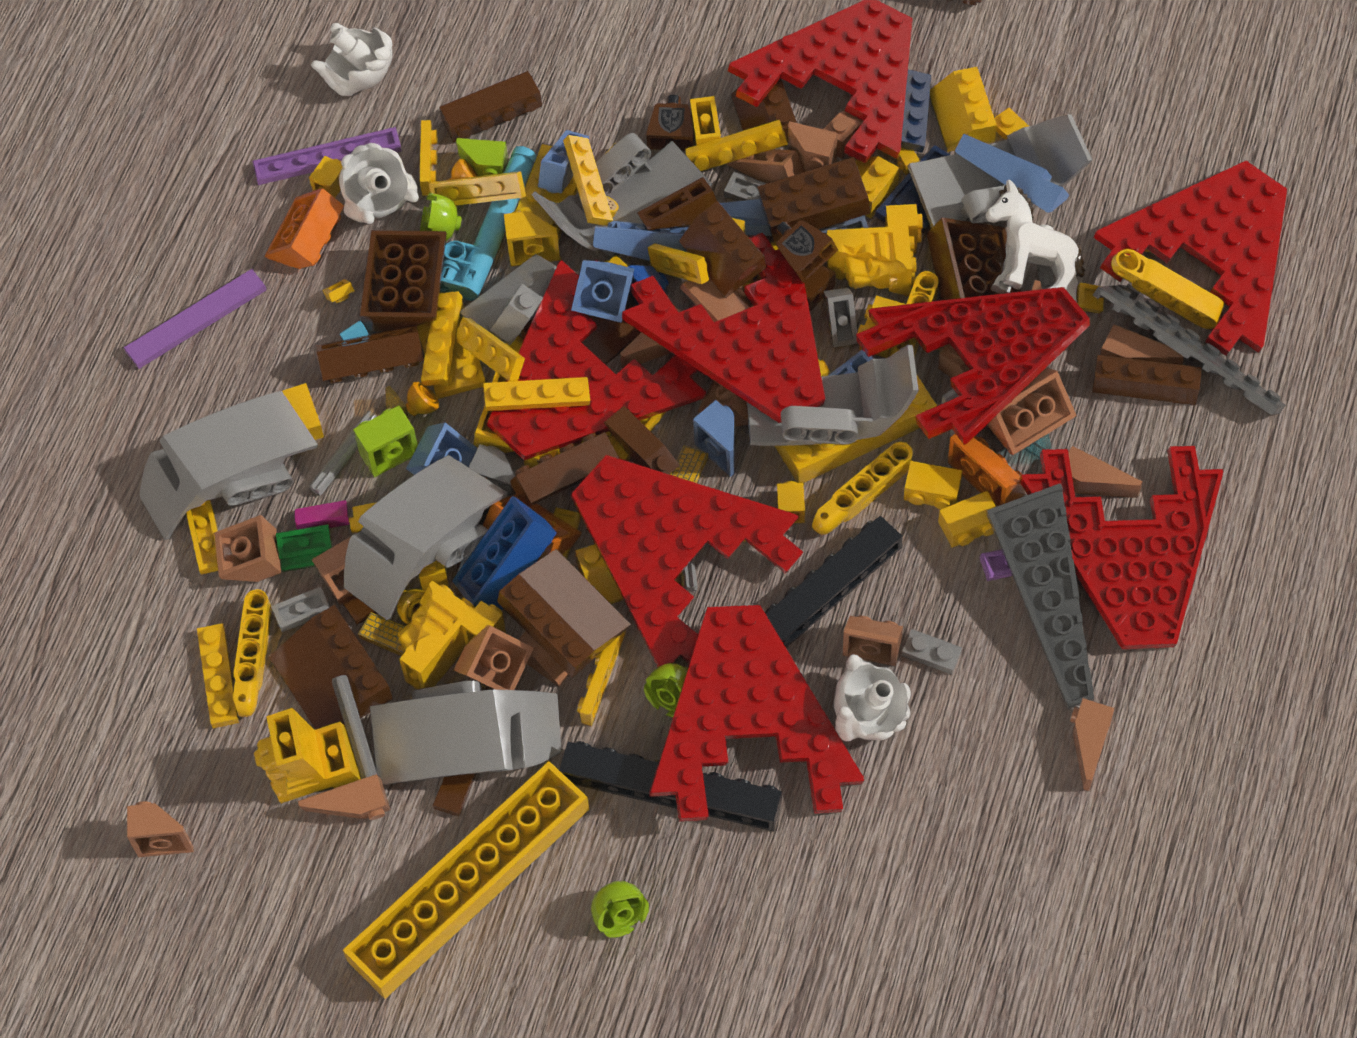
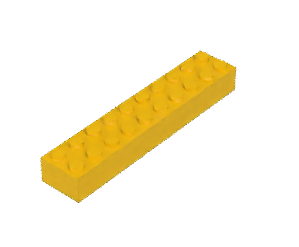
[343,761,589,999]

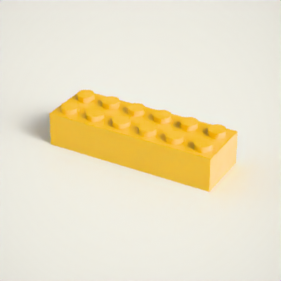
[775,374,937,483]

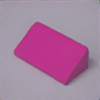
[295,500,350,530]

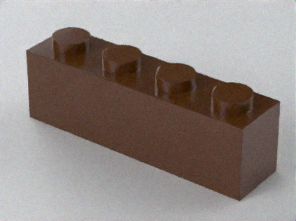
[439,71,542,142]
[316,325,424,383]
[1092,355,1202,405]
[510,432,619,507]

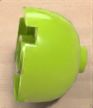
[420,193,462,241]
[643,663,688,717]
[591,881,649,938]

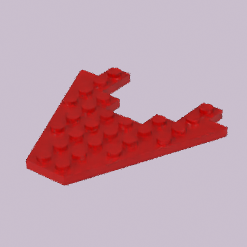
[728,0,913,163]
[1093,161,1287,356]
[622,232,825,423]
[487,260,706,460]
[856,287,1090,445]
[1019,446,1224,649]
[571,455,803,667]
[649,605,864,822]

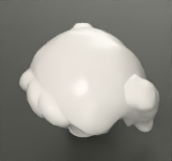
[311,23,393,96]
[339,143,419,224]
[834,654,911,741]

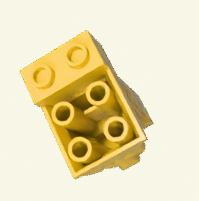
[826,204,923,296]
[397,581,506,690]
[254,708,361,803]

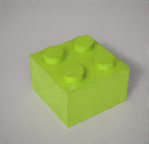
[353,405,418,478]

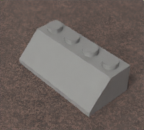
[460,254,557,342]

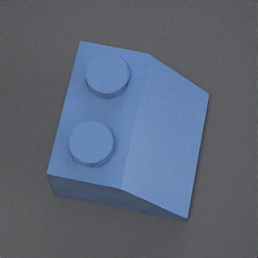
[571,260,635,322]
[693,400,735,477]
[406,422,478,475]

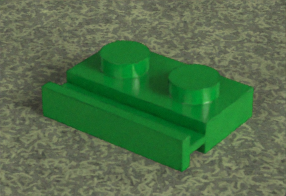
[276,525,332,572]

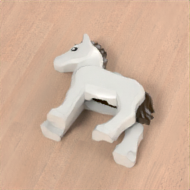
[986,180,1086,302]

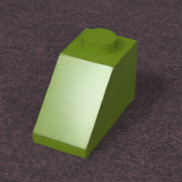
[456,138,508,176]

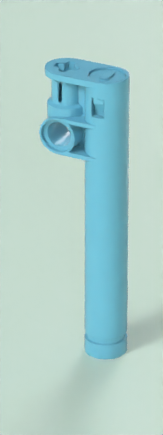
[440,146,537,301]

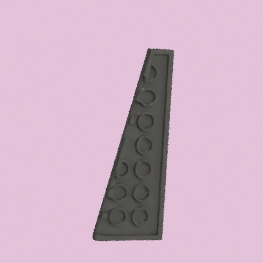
[1093,284,1286,415]
[986,483,1094,710]

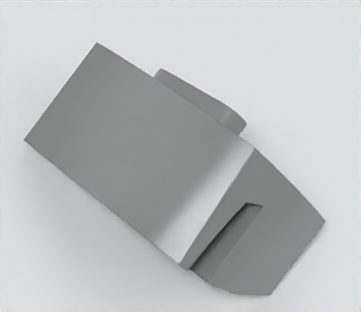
[907,114,1092,228]
[531,133,712,256]
[747,345,919,446]
[140,391,318,540]
[344,455,508,620]
[370,681,561,785]

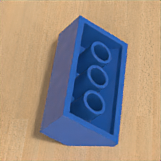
[452,496,557,610]

